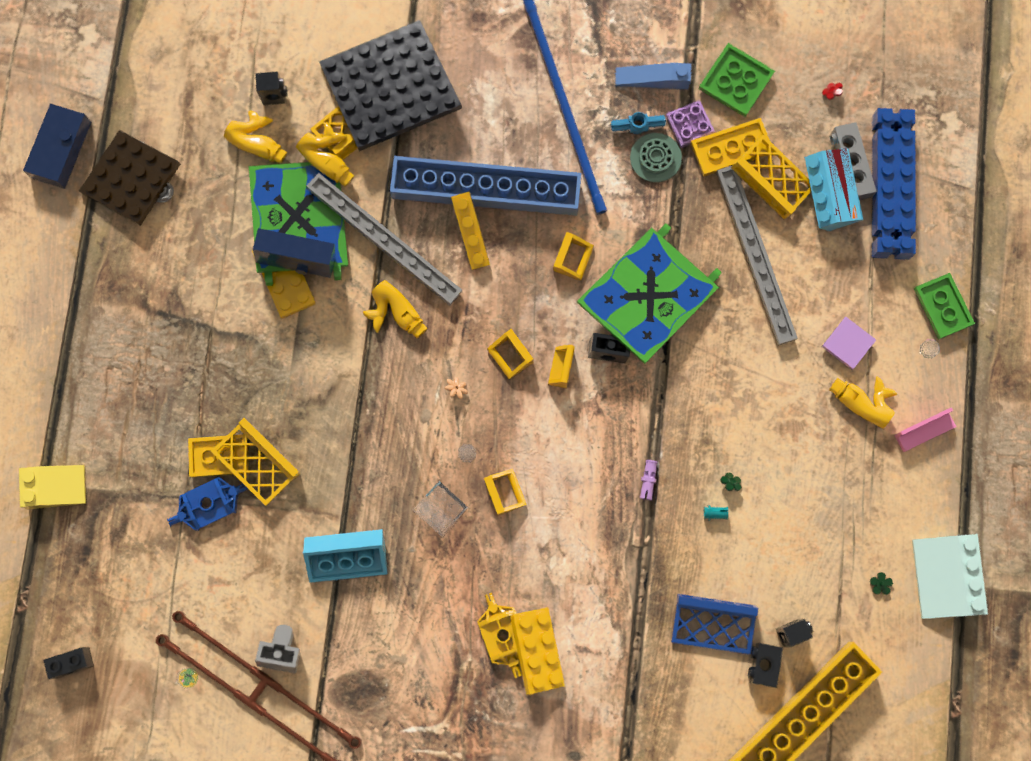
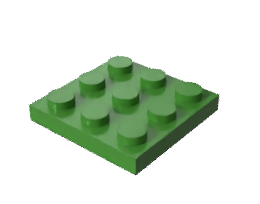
[698,43,775,117]

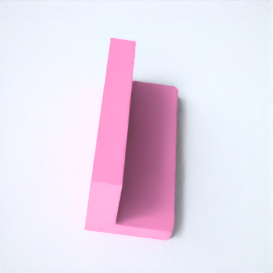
[894,407,956,452]

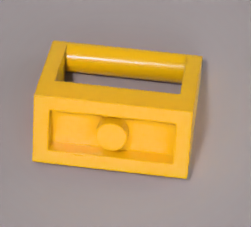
[553,232,594,280]
[487,329,534,379]
[548,345,575,389]
[484,469,527,516]

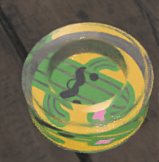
[177,668,198,688]

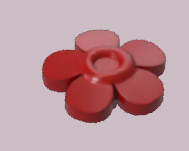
[822,83,843,100]

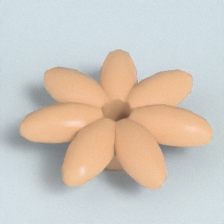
[444,377,468,399]

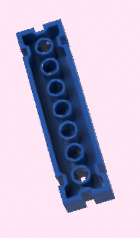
[872,108,916,260]

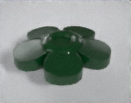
[720,473,742,491]
[870,572,893,595]

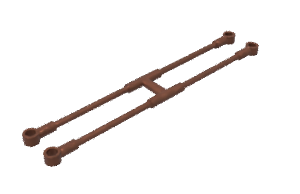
[156,611,362,761]

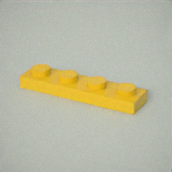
[451,191,490,270]

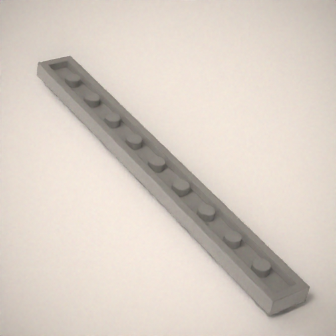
[716,165,798,346]
[306,173,462,306]

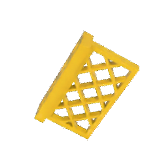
[310,106,358,160]
[731,134,811,219]
[211,418,300,506]

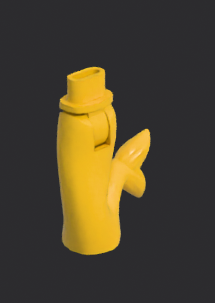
[224,110,287,164]
[296,123,355,187]
[363,280,428,339]
[829,376,897,429]

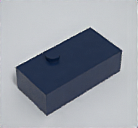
[23,103,92,189]
[253,228,336,278]

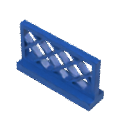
[671,594,758,654]

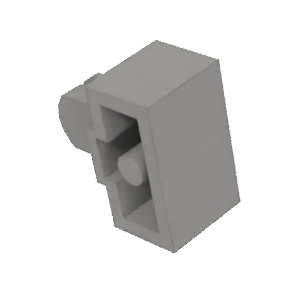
[255,625,300,673]

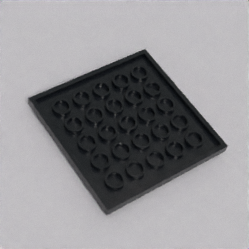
[319,20,462,151]

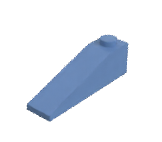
[615,63,691,90]

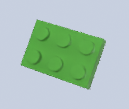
[914,273,975,340]

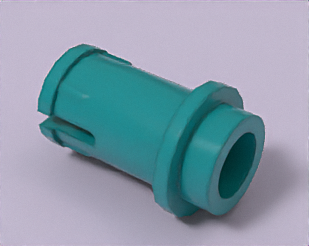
[704,505,728,521]

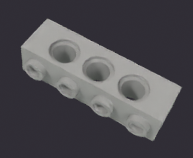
[830,122,877,200]

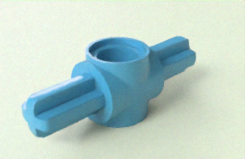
[611,112,666,135]

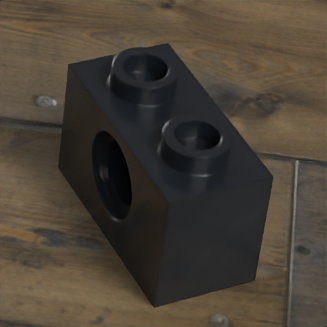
[255,72,288,105]
[588,333,630,364]
[776,619,814,647]
[748,643,783,688]
[43,647,94,680]

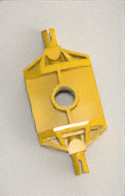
[477,593,522,678]

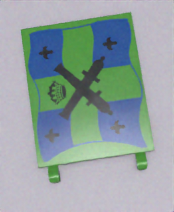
[249,162,348,286]
[577,224,722,364]

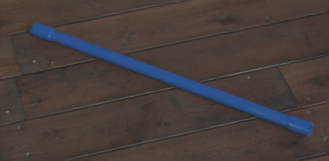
[523,0,607,215]

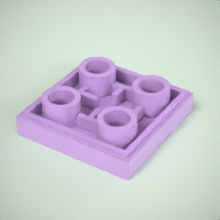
[666,100,715,148]
[822,317,876,370]

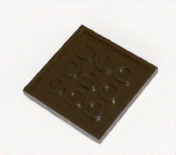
[79,130,181,226]

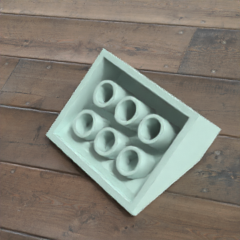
[912,534,988,619]

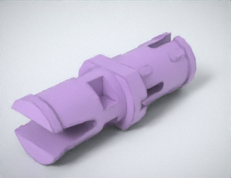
[640,460,658,500]

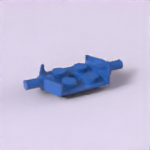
[167,477,248,531]

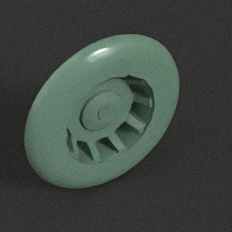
[630,133,682,182]

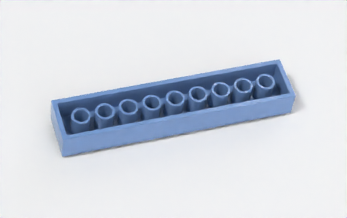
[390,156,581,216]

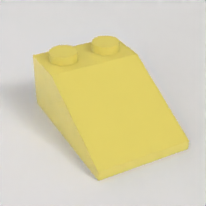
[19,465,86,509]

